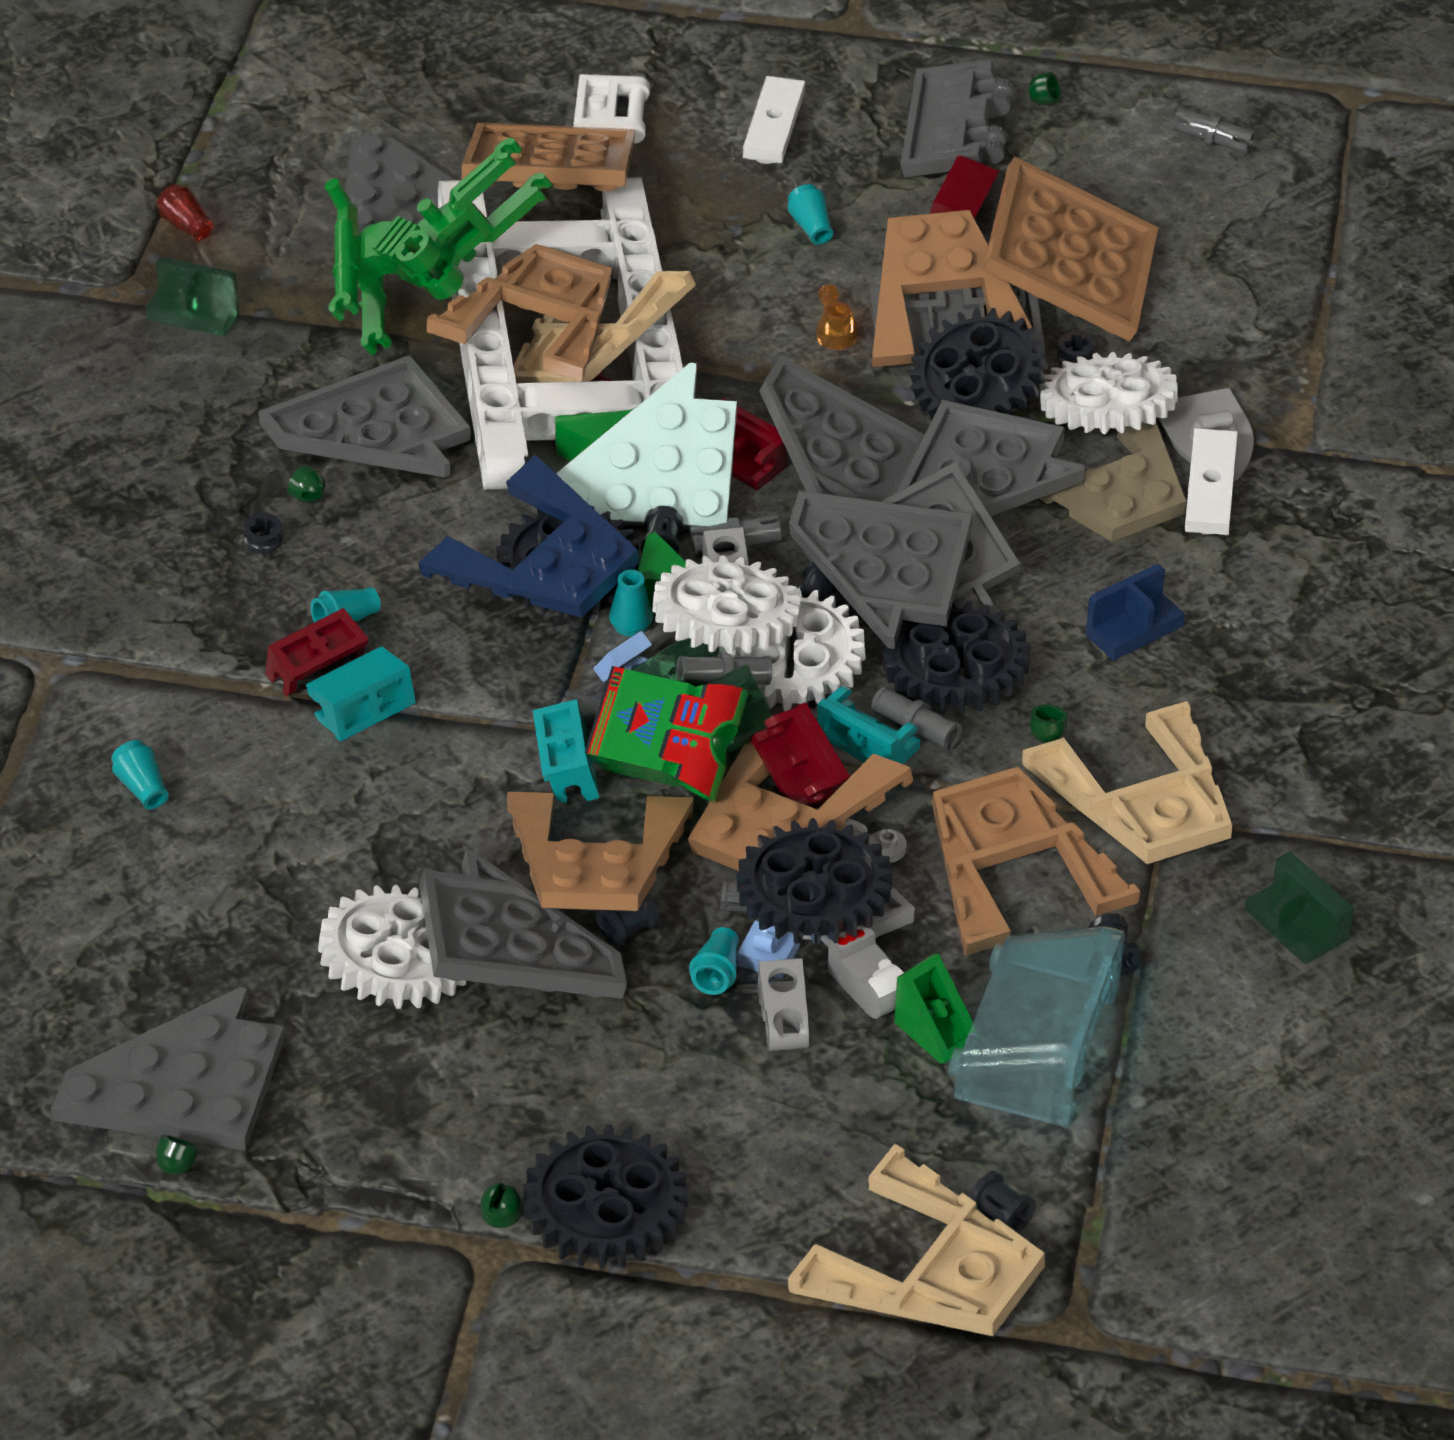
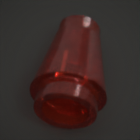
[157,184,214,241]

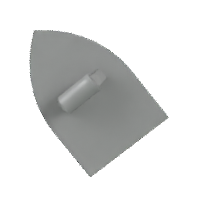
[1156,388,1254,481]

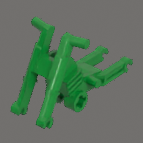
[324,138,552,355]

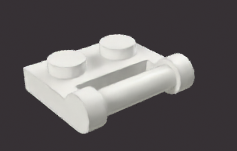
[574,75,650,143]

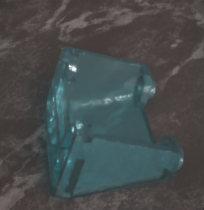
[948,926,1125,1128]

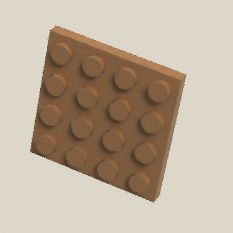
[462,123,635,191]
[983,157,1158,342]

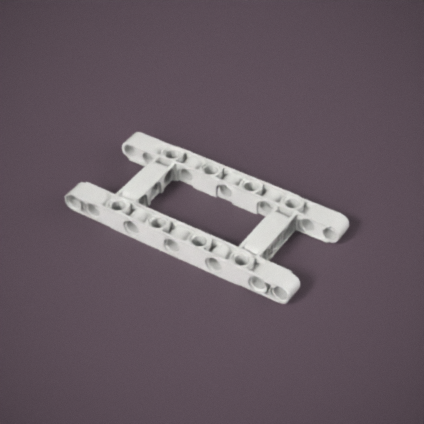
[438,177,683,490]

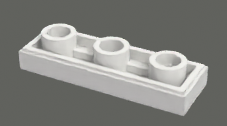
[743,76,805,164]
[1185,428,1237,535]

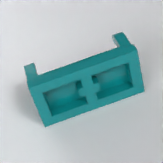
[306,646,416,742]
[817,686,920,764]
[533,699,600,803]

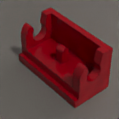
[929,154,999,220]
[720,398,788,491]
[265,608,369,697]
[751,702,850,809]

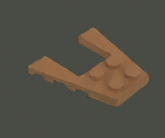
[871,210,1032,367]
[426,244,612,382]
[688,713,913,871]
[932,767,1140,956]
[507,792,694,911]

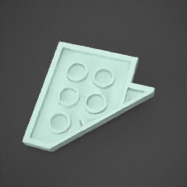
[556,363,737,529]

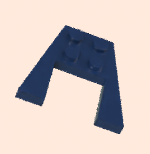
[418,455,640,617]

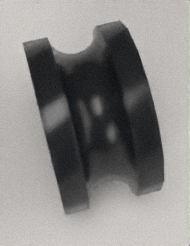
[1057,331,1095,366]
[243,513,283,553]

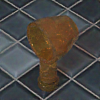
[816,284,858,350]

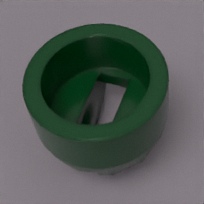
[1028,72,1061,105]
[287,465,325,504]
[1030,704,1068,743]
[155,1134,199,1175]
[480,1183,521,1228]

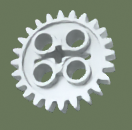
[1039,352,1178,434]
[652,555,800,654]
[719,588,866,711]
[318,885,466,1009]

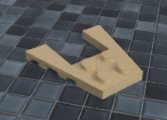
[513,271,696,383]
[1022,701,1232,864]
[788,1144,1045,1336]

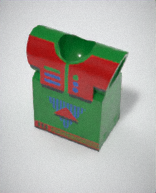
[584,666,749,803]

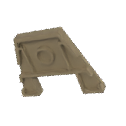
[1039,422,1186,542]

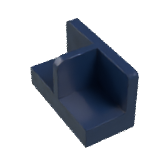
[1086,563,1185,661]

